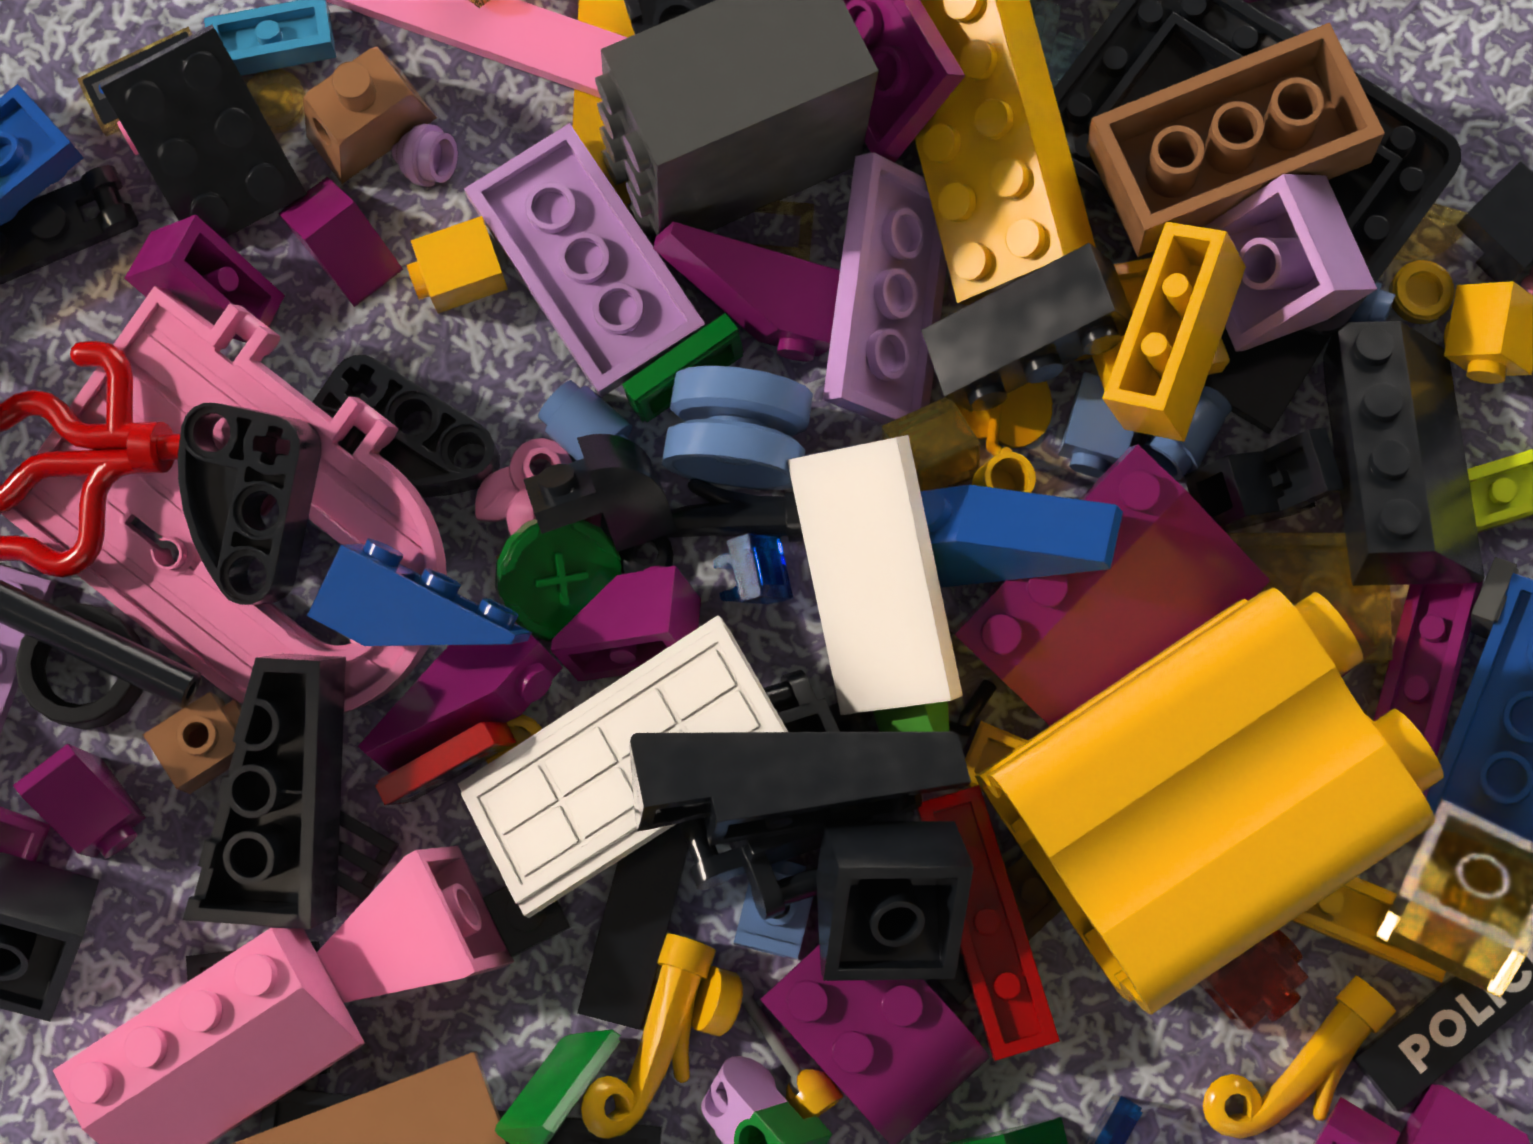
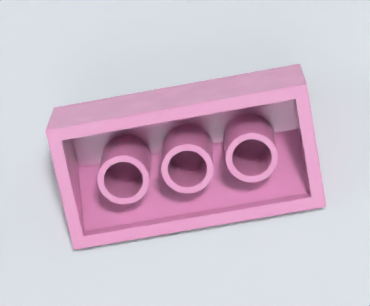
[53,928,365,1144]

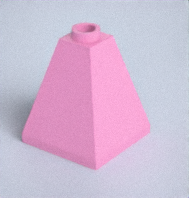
[317,846,514,1003]

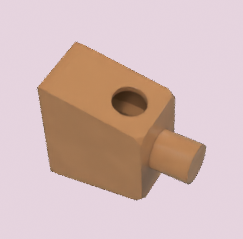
[303,47,437,184]

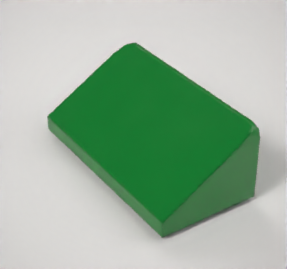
[495,1029,621,1144]

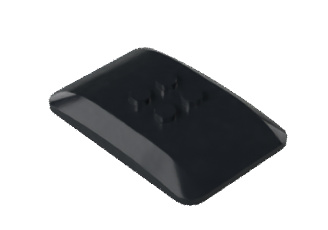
[1053,0,1461,335]

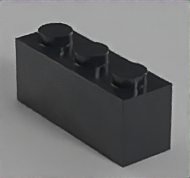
[921,243,1133,412]

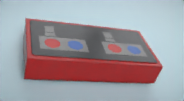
[375,722,517,805]

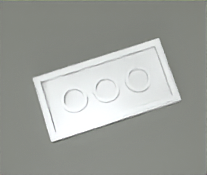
[787,435,963,715]

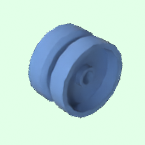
[662,366,813,490]

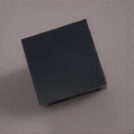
[1456,161,1533,282]

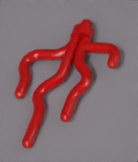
[0,341,180,578]

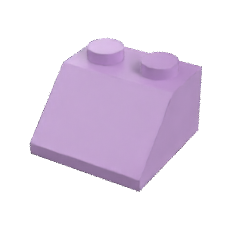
[1203,174,1377,351]

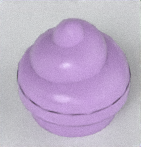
[392,124,458,187]

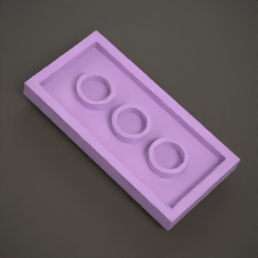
[464,123,706,397]
[823,152,947,432]

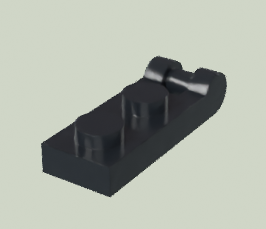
[0,165,139,285]

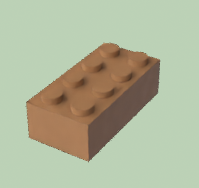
[1087,22,1385,257]

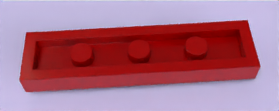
[916,785,1060,1061]

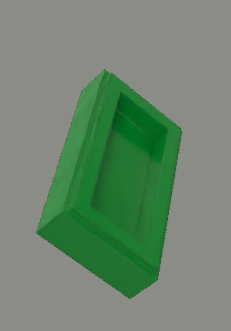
[622,313,744,423]

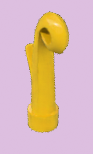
[581,933,716,1139]
[1203,975,1396,1139]

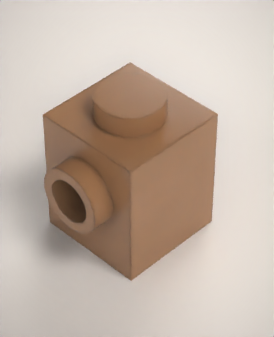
[143,692,242,794]

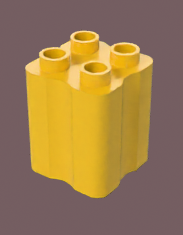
[975,588,1444,1015]

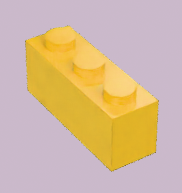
[1102,222,1246,442]

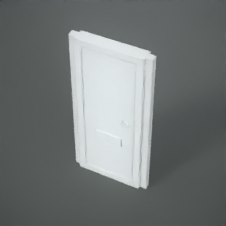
[458,615,788,918]

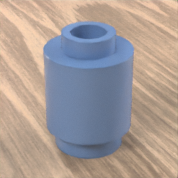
[538,380,632,461]

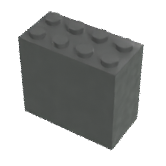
[595,0,878,242]

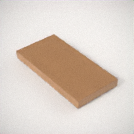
[232,1051,509,1144]

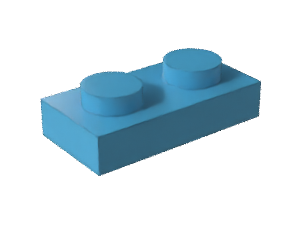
[204,0,336,76]

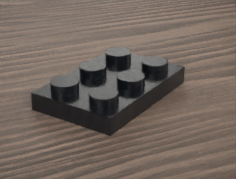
[99,24,307,239]

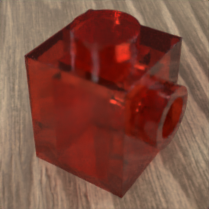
[1199,929,1308,1030]

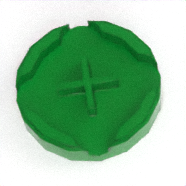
[495,519,622,641]

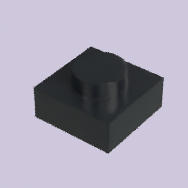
[483,886,571,957]

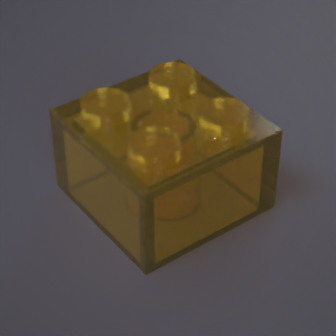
[1375,799,1533,998]

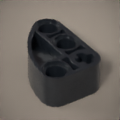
[312,355,500,498]
[178,403,321,605]

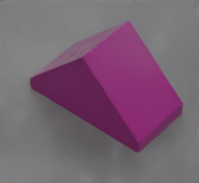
[278,177,403,307]
[1396,1084,1530,1144]

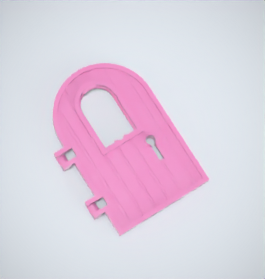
[0,286,447,713]

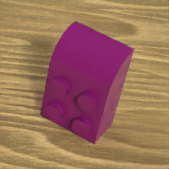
[760,944,990,1144]

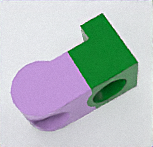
[701,1056,833,1144]

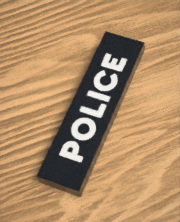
[1352,909,1533,1111]

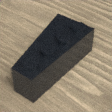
[183,653,346,929]

